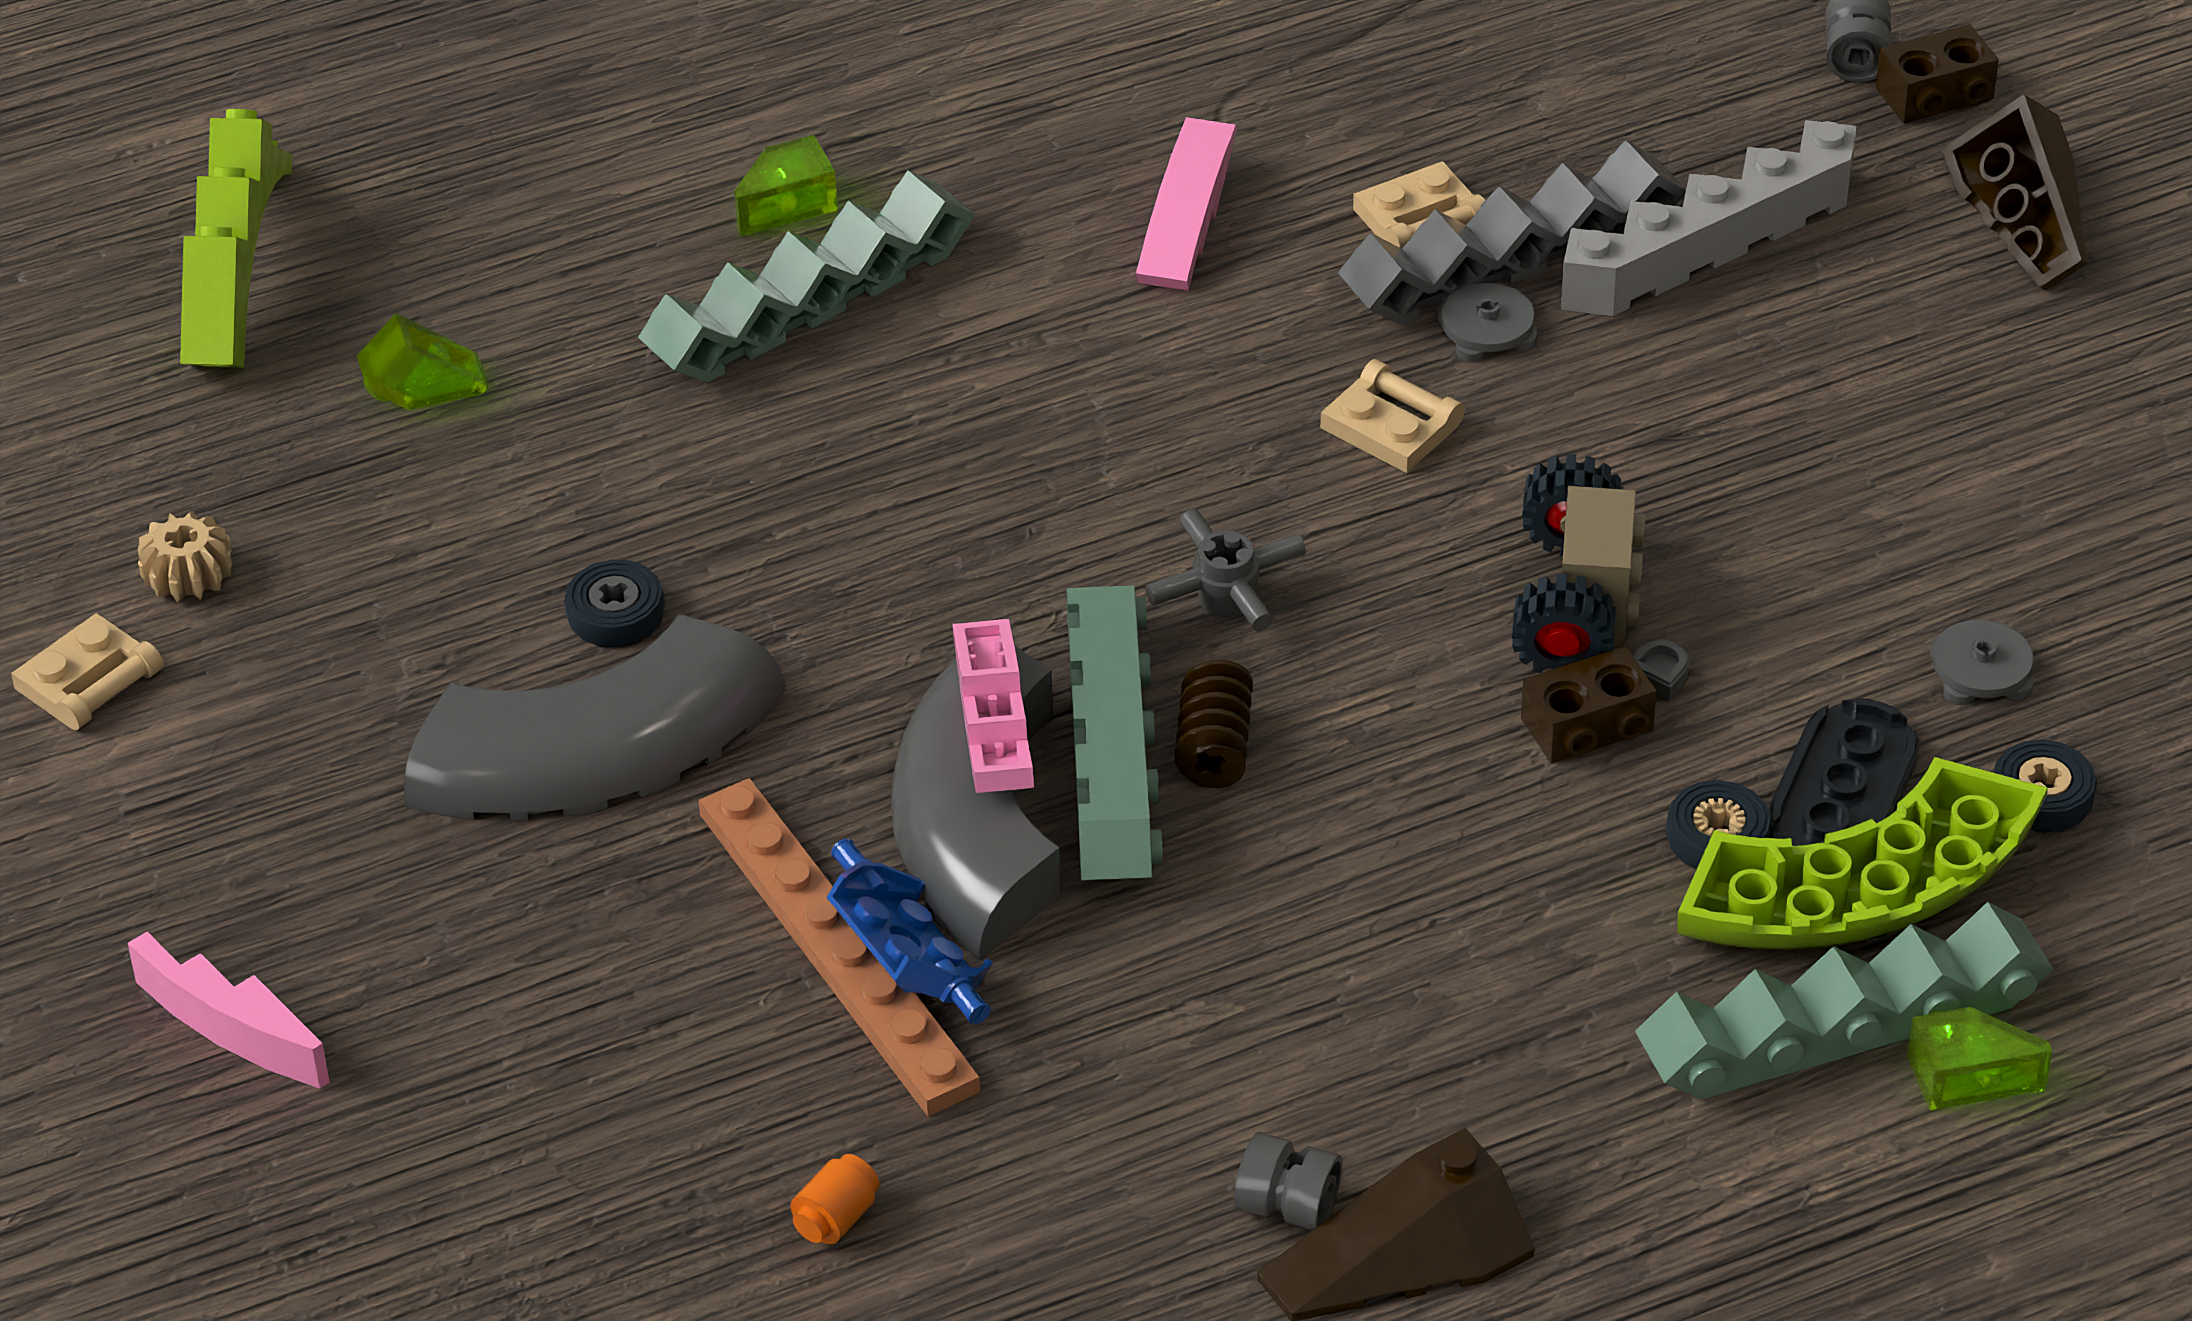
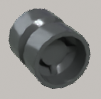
[1826,0,1892,82]
[1234,1132,1343,1231]

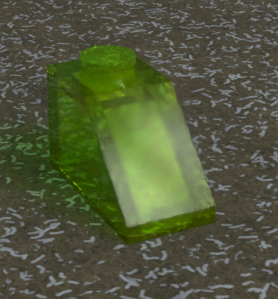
[734,134,838,237]
[357,313,489,410]
[1907,1007,2052,1111]

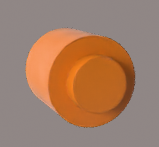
[790,1154,880,1244]

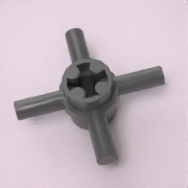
[1146,509,1306,631]

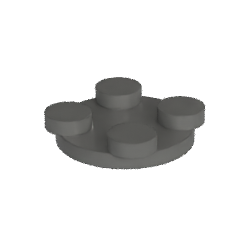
[1438,283,1537,362]
[1930,620,2034,705]

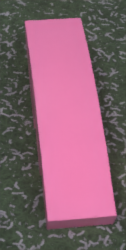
[1136,117,1237,291]
[952,619,1034,793]
[128,931,330,1089]

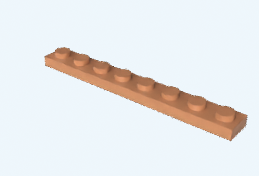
[699,778,980,1117]

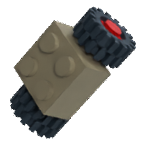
[1511,454,1645,673]

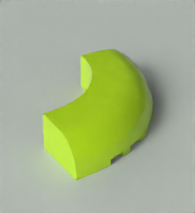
[1677,757,2048,950]

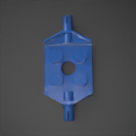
[827,838,993,1024]

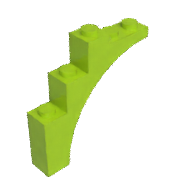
[180,109,293,368]

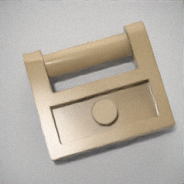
[1353,161,1485,249]
[1320,359,1465,473]
[11,613,164,730]

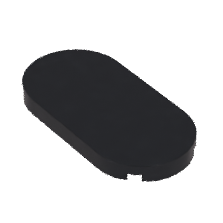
[1769,698,1919,846]

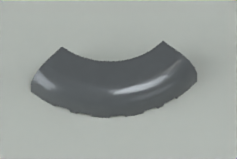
[404,614,785,821]
[891,645,1061,960]

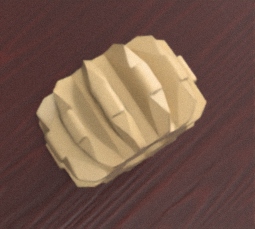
[138,511,232,603]

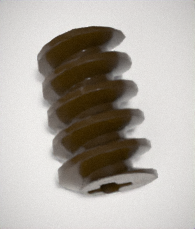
[1174,660,1253,788]

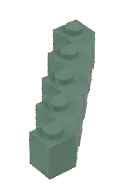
[638,170,976,382]
[1066,585,1163,880]
[1635,902,2054,1099]

